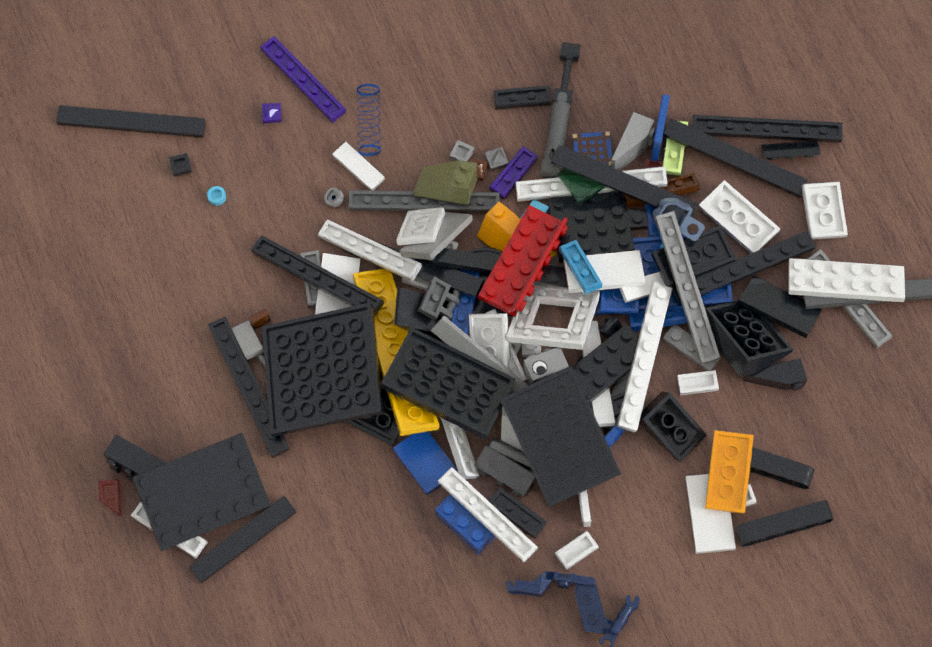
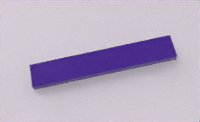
[260,36,346,123]

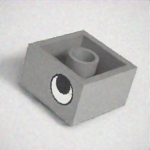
[524,347,569,385]

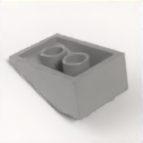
[611,112,656,171]

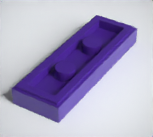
[489,146,538,200]

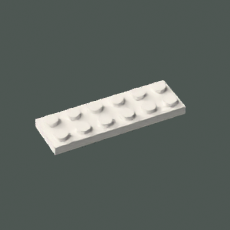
[788,258,905,302]

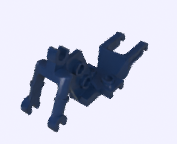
[506,571,640,647]

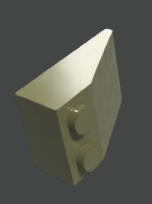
[413,160,477,205]

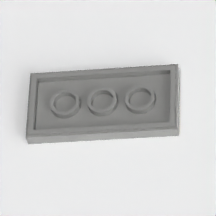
[400,212,473,260]

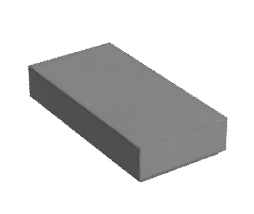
[231,320,264,360]

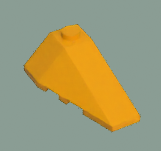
[477,201,557,258]

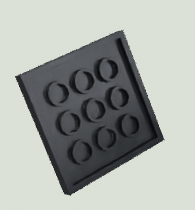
[548,191,635,263]

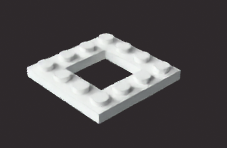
[506,284,600,350]

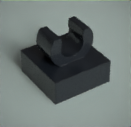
[598,316,622,340]

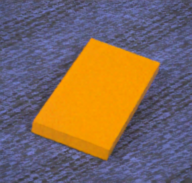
[705,430,754,514]

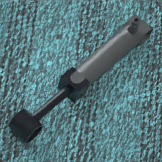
[541,42,581,178]

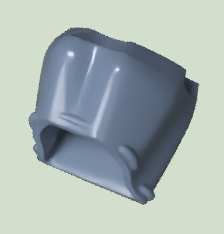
[653,198,705,241]

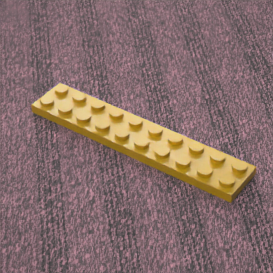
[353,269,439,436]

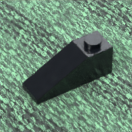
[743,358,807,391]

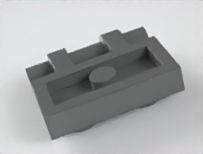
[418,276,460,321]

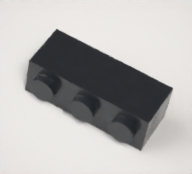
[474,445,536,497]

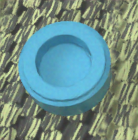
[207,186,226,206]

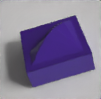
[262,103,282,124]

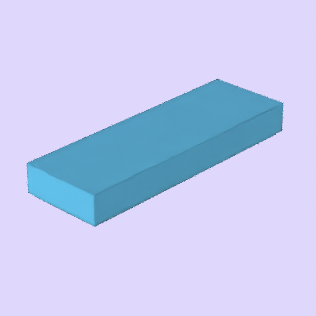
[559,240,603,294]

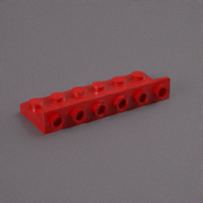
[478,205,569,317]

